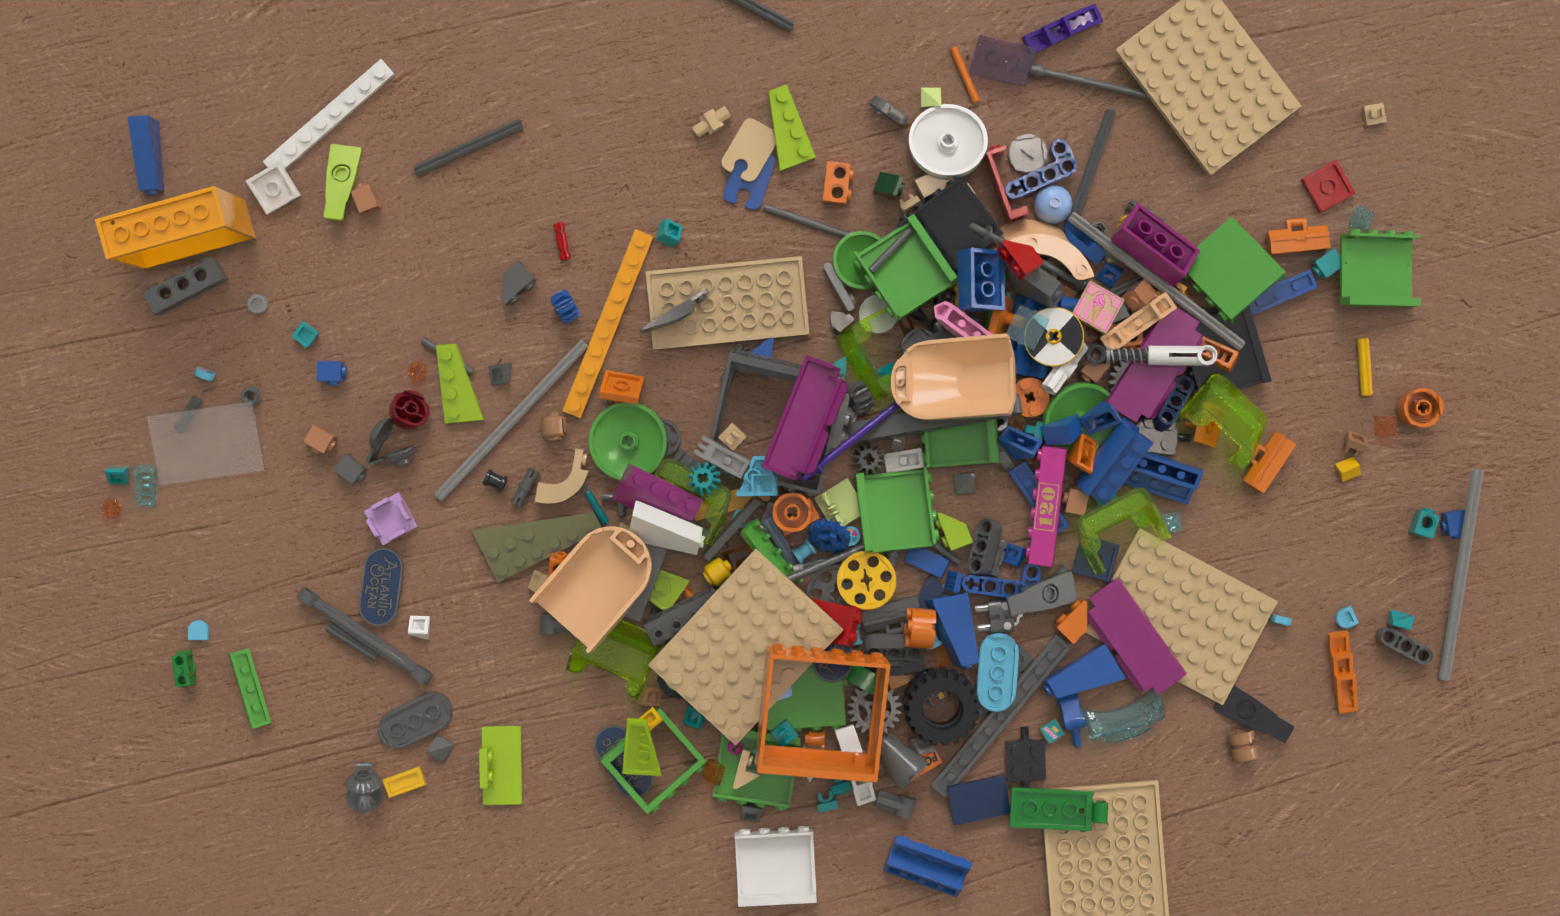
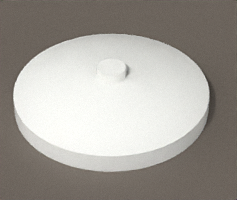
[909,104,988,179]

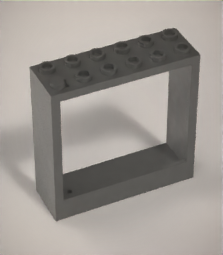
[705,349,847,497]

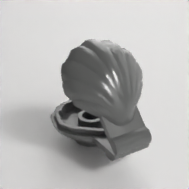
[366,418,416,467]
[344,762,383,813]

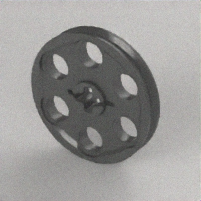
[807,564,865,607]

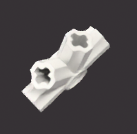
[1041,343,1088,395]

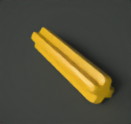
[1357,338,1373,396]

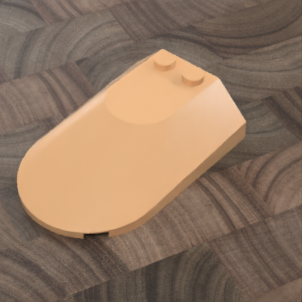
[891,333,1016,420]

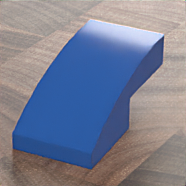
[904,548,950,578]

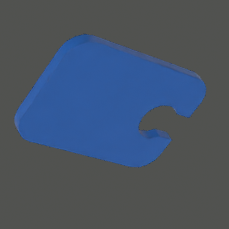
[724,154,775,210]

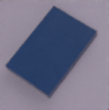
[947,774,1010,825]

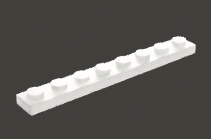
[263,59,395,170]

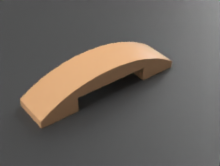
[1100,292,1177,349]

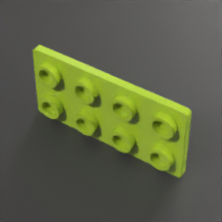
[479,726,523,805]

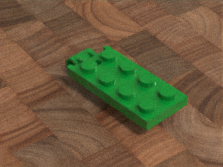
[1009,786,1108,831]

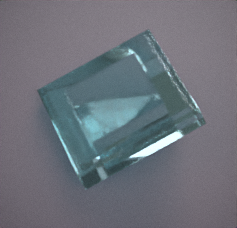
[1349,205,1374,231]

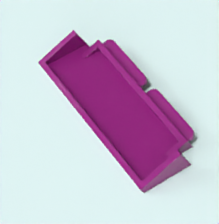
[1105,308,1203,422]
[761,355,848,481]
[1087,577,1187,695]

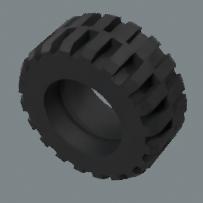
[903,667,980,746]

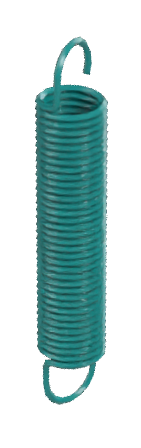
[583,486,609,527]

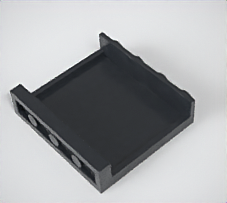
[897,176,1004,271]
[1188,306,1272,401]

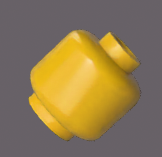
[703,557,733,587]

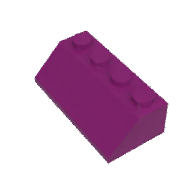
[1110,203,1200,287]
[611,463,703,522]

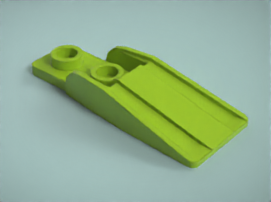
[323,144,362,221]

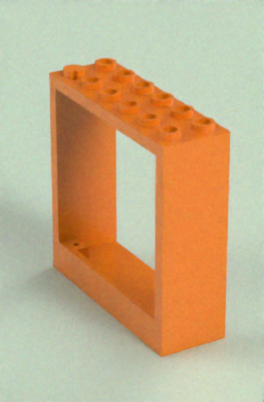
[754,644,891,783]

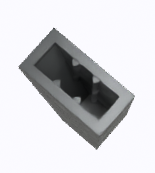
[1008,266,1063,308]

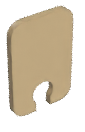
[721,118,776,182]

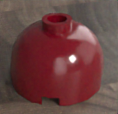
[389,390,430,431]

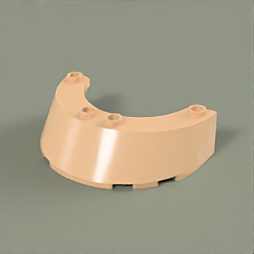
[977,219,1094,313]

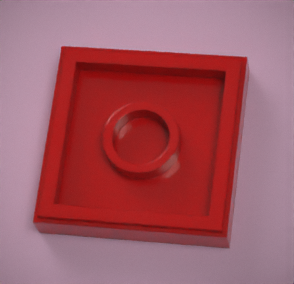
[1300,160,1355,214]

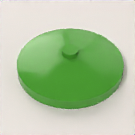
[1043,382,1120,454]
[589,402,668,480]

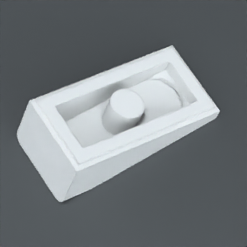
[884,448,927,473]

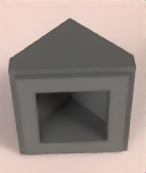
[740,802,762,822]

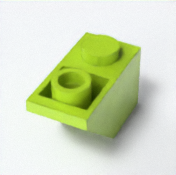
[935,512,973,551]

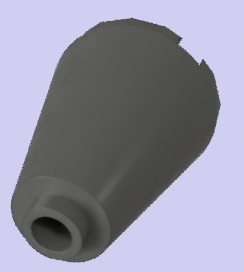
[880,734,928,789]

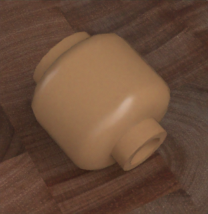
[541,412,567,441]

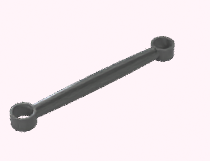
[297,587,433,685]

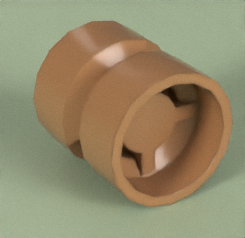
[1228,729,1259,762]

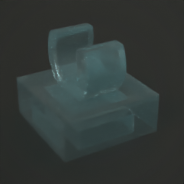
[1158,511,1184,535]

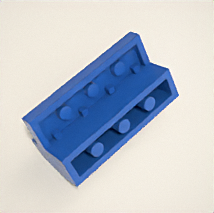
[1009,295,1059,378]
[1076,417,1154,506]
[1123,452,1203,505]
[883,836,972,898]

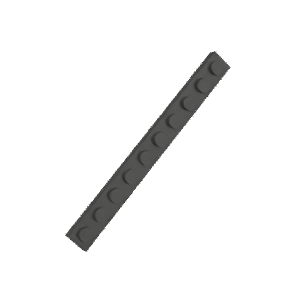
[930,634,1071,798]

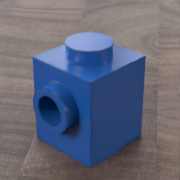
[317,361,348,385]
[1440,509,1465,539]

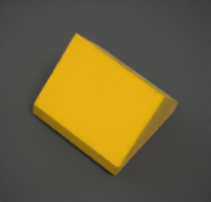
[1335,456,1361,482]
[639,707,664,731]

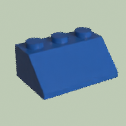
[957,248,1005,312]

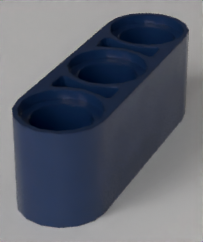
[1154,376,1194,430]

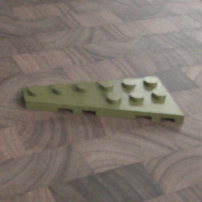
[471,512,602,583]

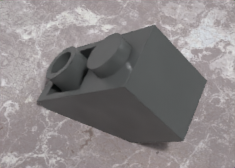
[502,260,536,305]

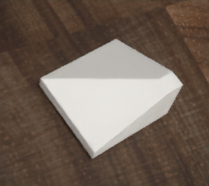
[408,616,430,639]

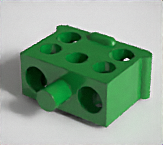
[171,650,197,687]

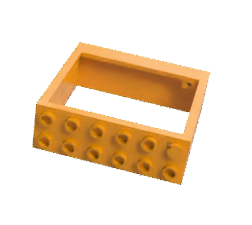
[95,186,256,270]

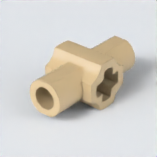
[692,106,731,138]

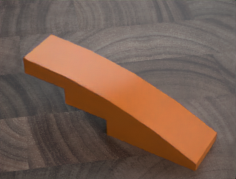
[1327,630,1358,714]

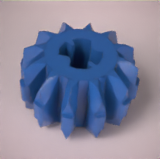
[550,289,580,324]

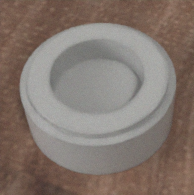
[247,294,268,314]

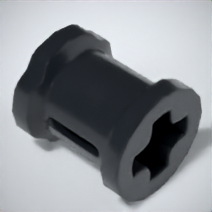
[483,469,508,493]

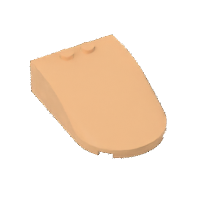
[529,526,652,653]

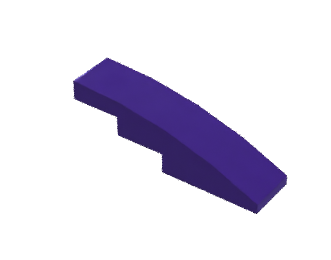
[1021,4,1103,56]

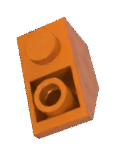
[1054,599,1087,644]

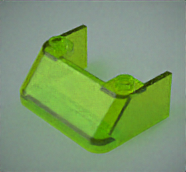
[838,307,892,400]
[654,458,732,546]
[1077,487,1172,575]

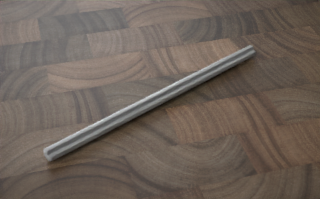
[1068,212,1245,350]
[434,340,588,501]
[1439,469,1484,681]

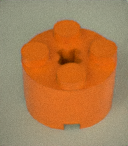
[1016,378,1050,418]
[1397,388,1444,428]
[772,492,812,532]
[903,608,936,649]

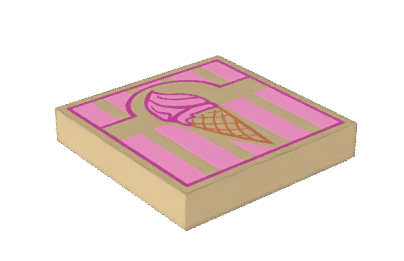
[1072,281,1124,335]

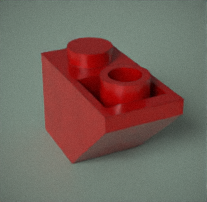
[997,240,1044,281]

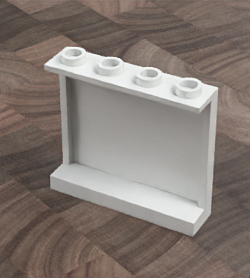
[734,826,817,907]

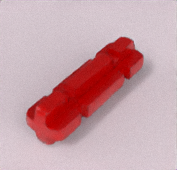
[553,222,571,261]

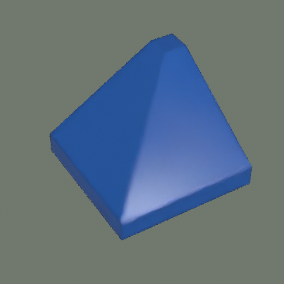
[1095,262,1124,288]
[1003,543,1026,567]

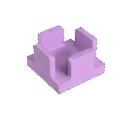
[364,492,418,545]

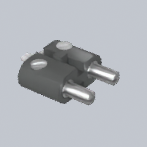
[974,598,1023,634]

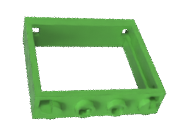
[600,707,707,814]

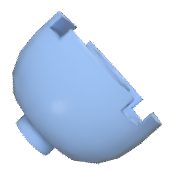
[1033,185,1073,224]

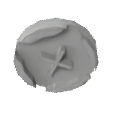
[1008,134,1047,174]

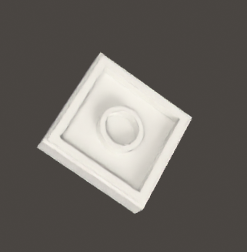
[246,161,300,215]

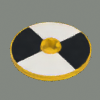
[1024,307,1084,367]

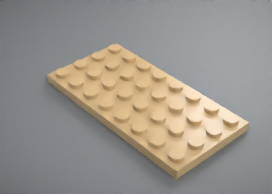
[645,256,810,350]

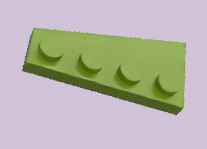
[436,343,485,423]

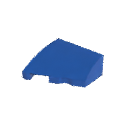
[1064,218,1107,265]

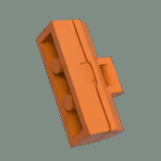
[1266,218,1331,255]
[1242,431,1297,494]

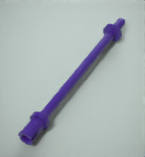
[800,401,900,481]

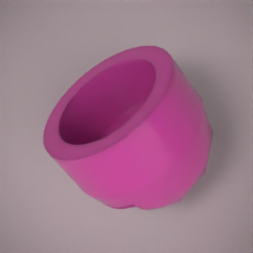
[727,740,743,755]

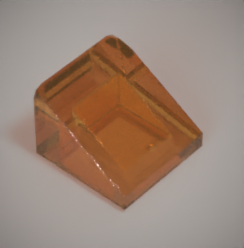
[934,644,952,667]

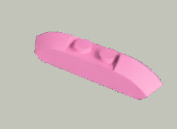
[934,301,1014,353]

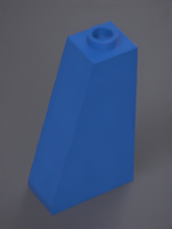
[128,115,164,196]
[925,593,979,669]
[1042,644,1126,698]

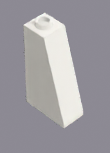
[629,501,705,555]

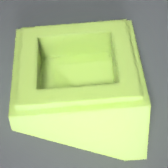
[921,88,941,108]

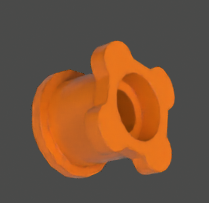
[805,729,826,749]

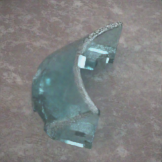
[1082,688,1165,743]

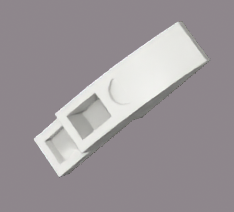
[834,724,876,806]

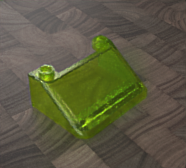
[1179,374,1268,470]
[565,620,660,699]

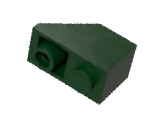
[873,172,905,200]

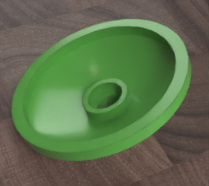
[833,231,882,290]

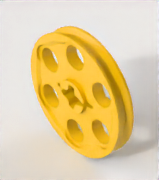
[837,551,896,611]

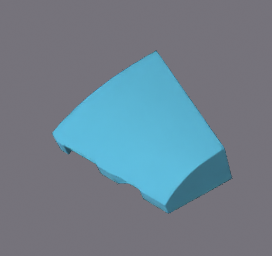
[736,456,778,496]

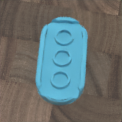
[976,633,1019,712]

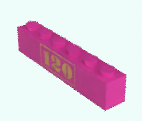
[1026,445,1067,567]

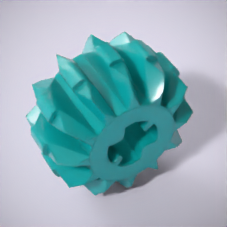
[687,462,721,496]

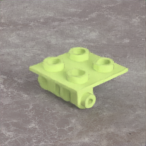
[814,478,860,526]

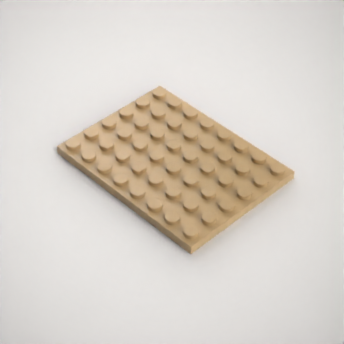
[1114,0,1301,176]
[1085,528,1278,705]
[648,549,843,745]
[1043,780,1169,916]

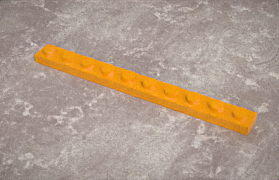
[562,229,654,418]

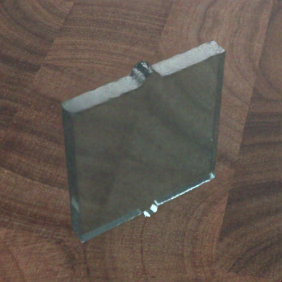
[1006,305,1050,350]

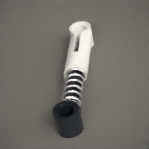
[1085,344,1218,366]

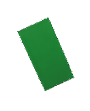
[845,666,876,696]

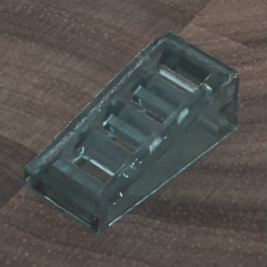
[134,464,158,507]

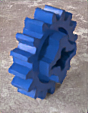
[807,518,851,554]

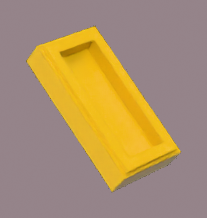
[382,766,427,798]

